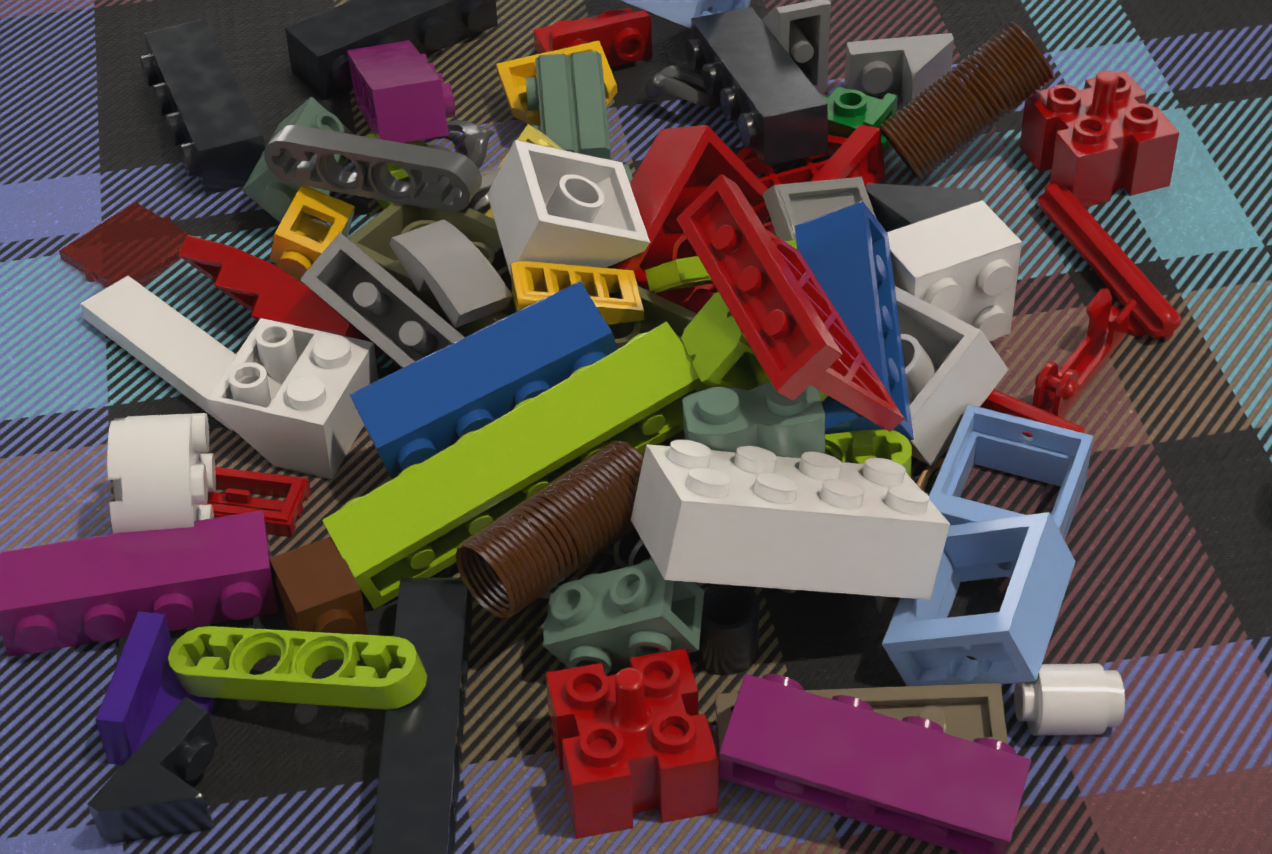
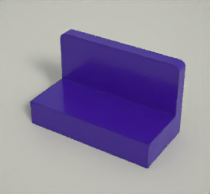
[95,611,216,765]

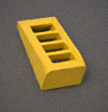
[510,261,644,325]

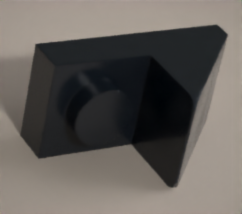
[87,697,218,844]

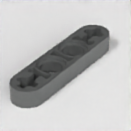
[264,125,482,212]

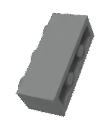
[300,232,465,368]

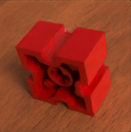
[1019,70,1179,207]
[546,648,719,839]

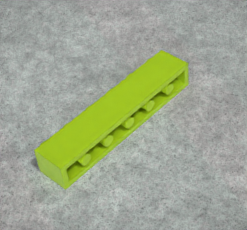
[322,321,709,610]

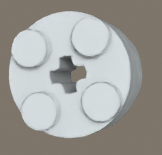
[107,413,216,534]

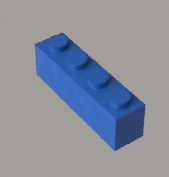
[795,201,914,441]
[349,281,618,479]

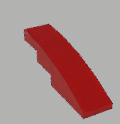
[178,235,381,358]

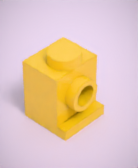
[270,186,355,282]

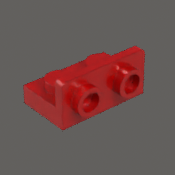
[533,8,652,68]

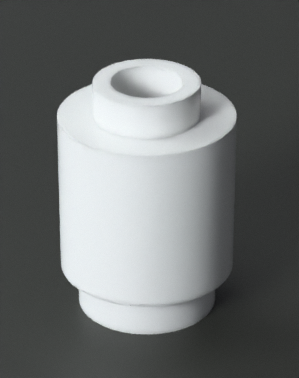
[1014,663,1125,736]

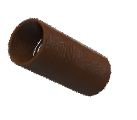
[879,22,1055,180]
[456,440,644,619]

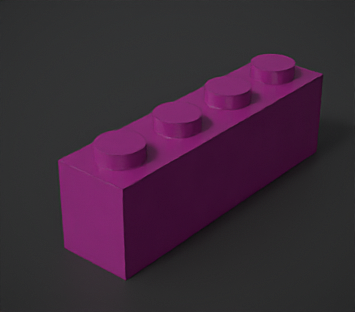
[347,40,455,143]
[0,511,279,657]
[719,673,1032,854]

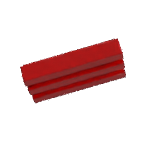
[202,467,311,537]

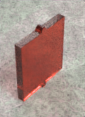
[59,202,192,287]

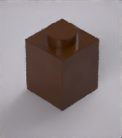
[269,536,368,635]

